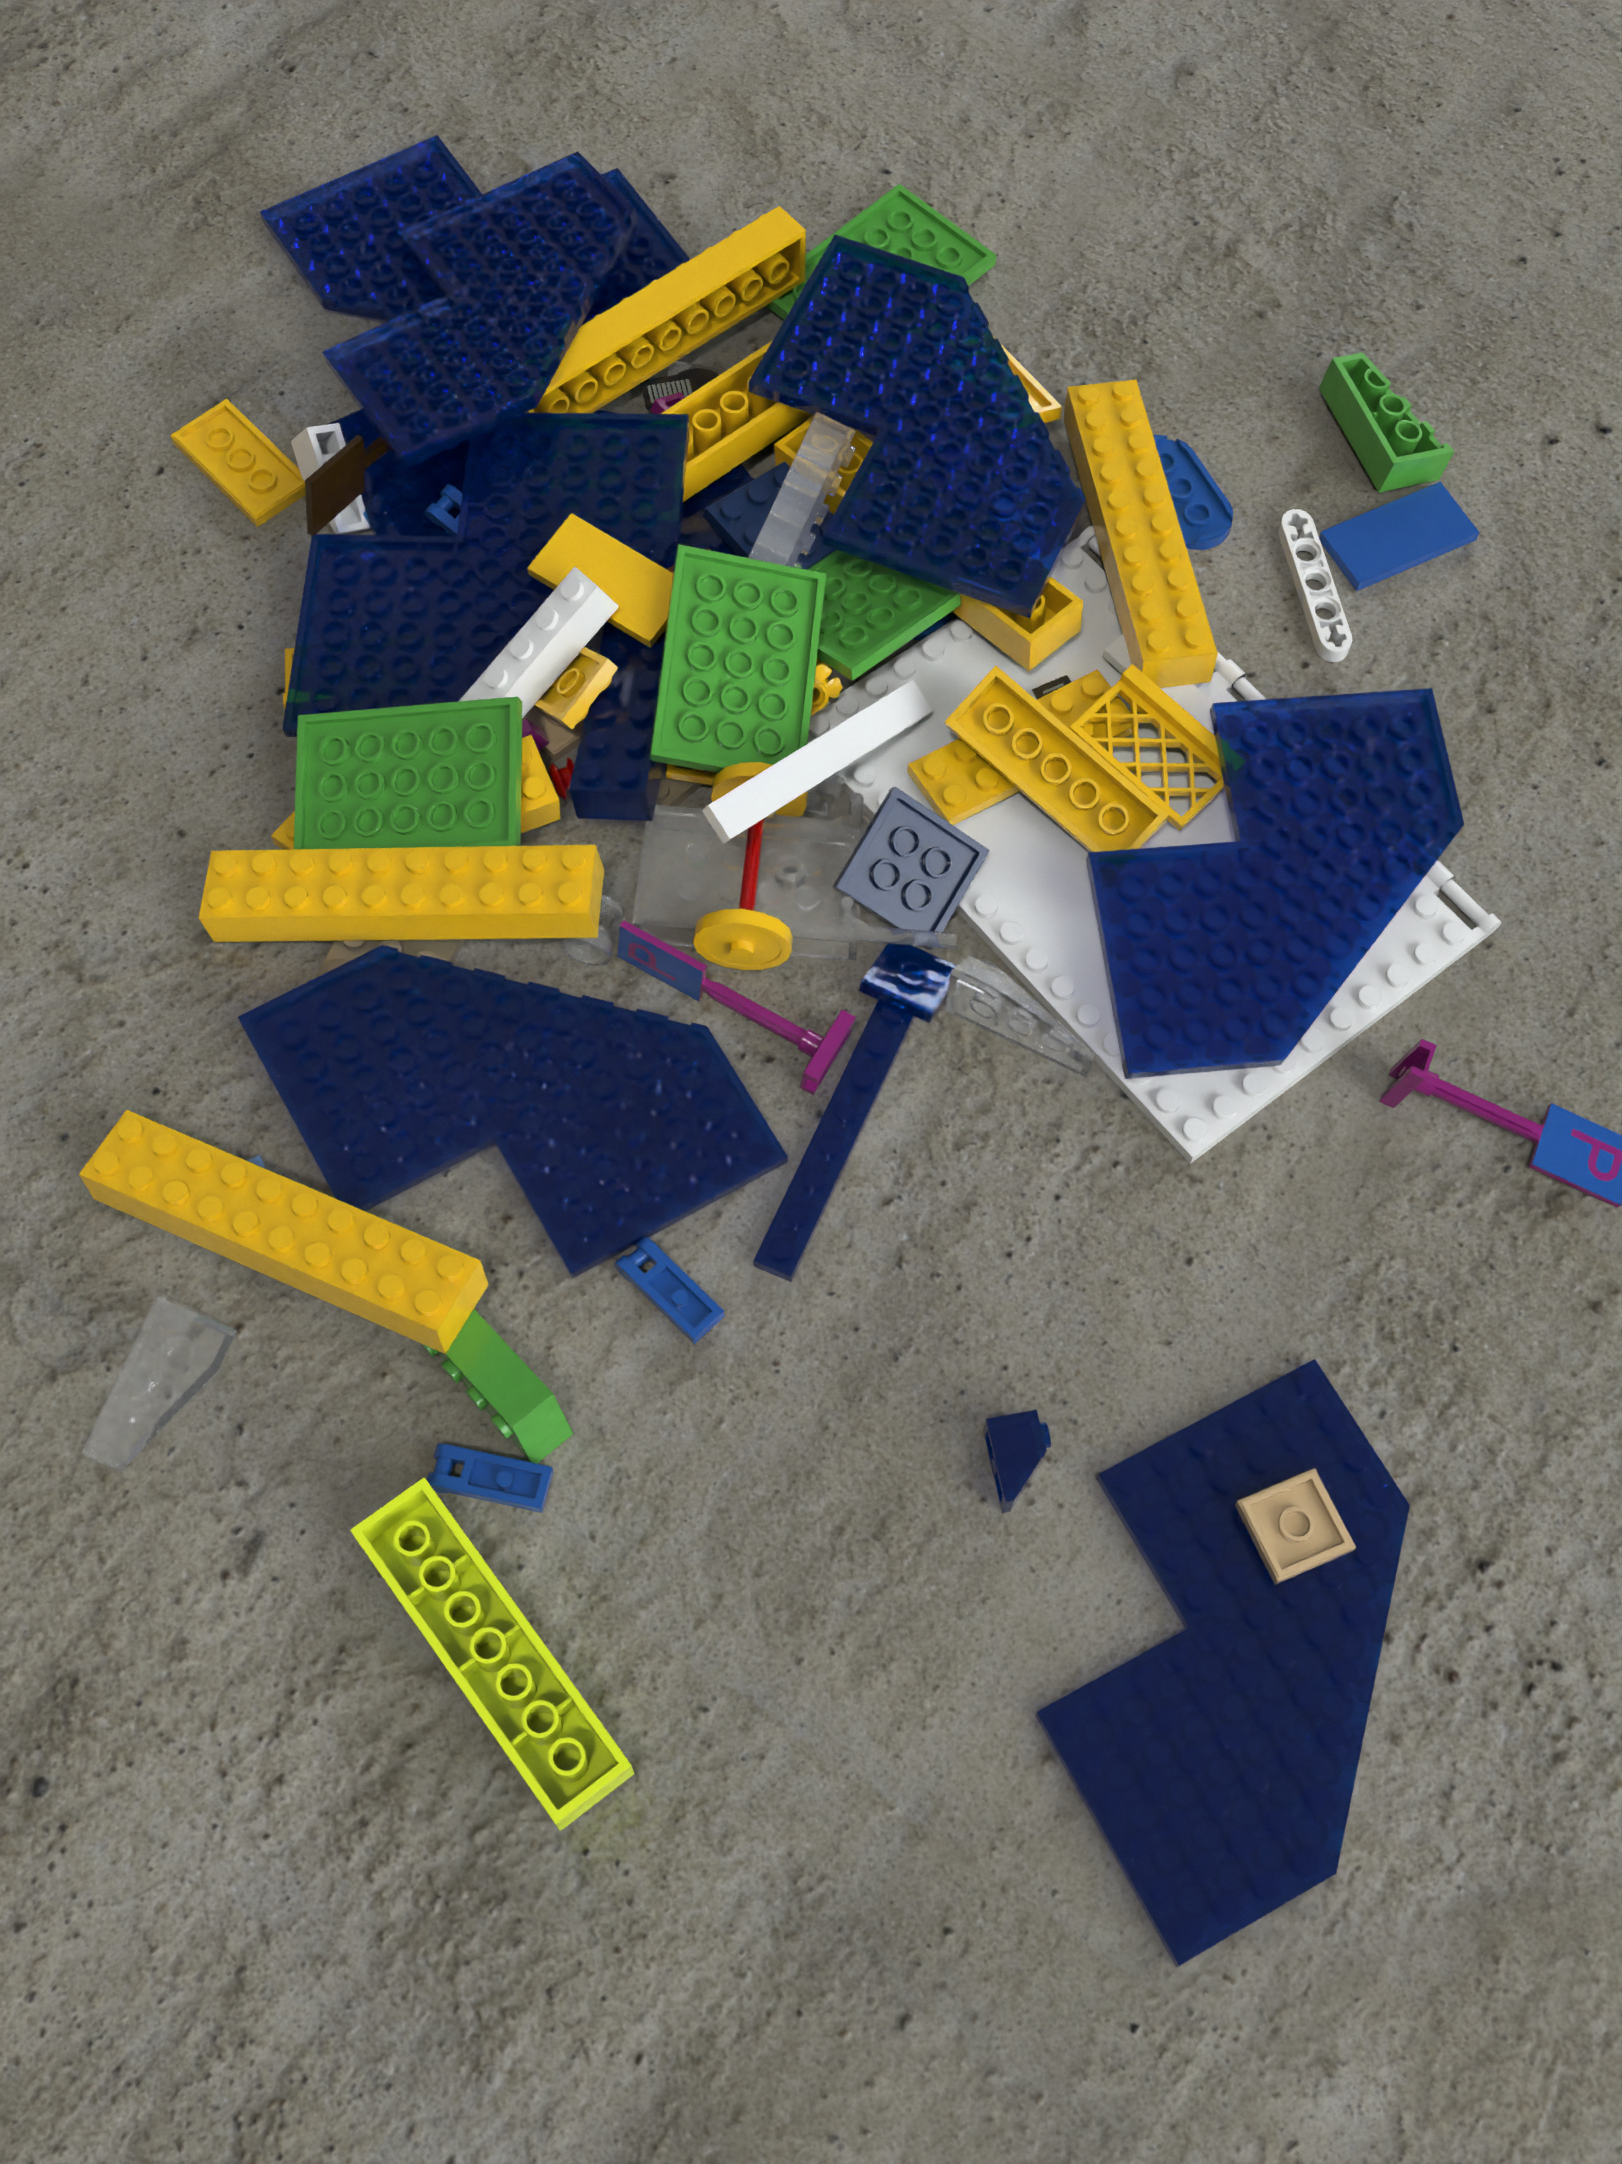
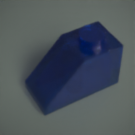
[983,1410,1051,1513]

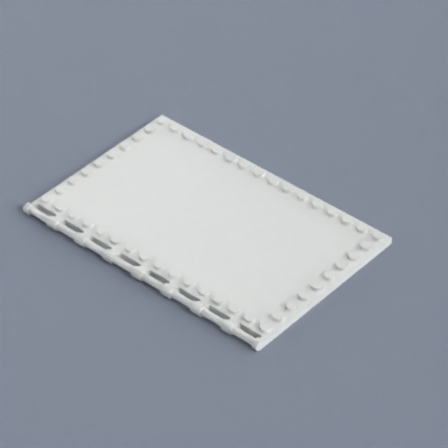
[807,525,1501,1164]

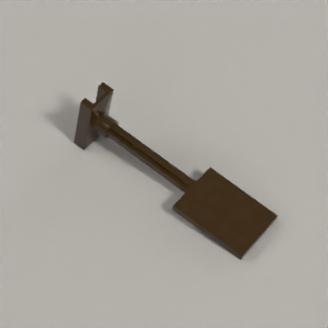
[305,367,469,536]

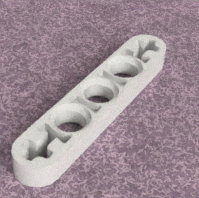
[1278,509,1352,662]

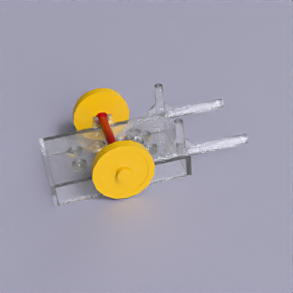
[632,762,957,970]

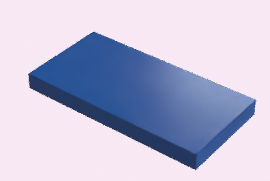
[1319,481,1480,591]

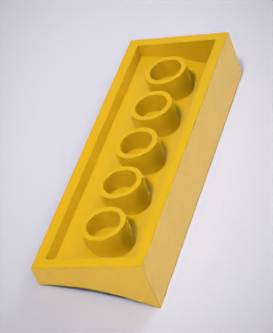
[944,665,1169,875]

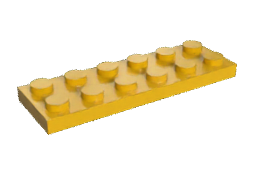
[907,669,1139,825]

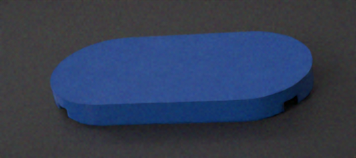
[1153,435,1233,550]

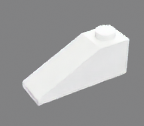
[291,423,371,535]

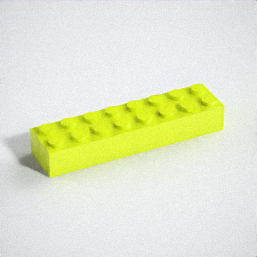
[350,1477,634,1831]

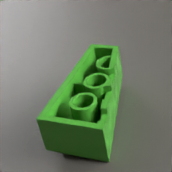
[1319,352,1455,493]
[420,1309,573,1464]

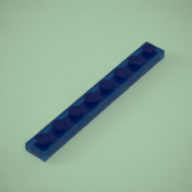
[753,991,919,1282]

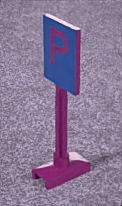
[617,920,856,1095]
[1379,1039,1622,1208]

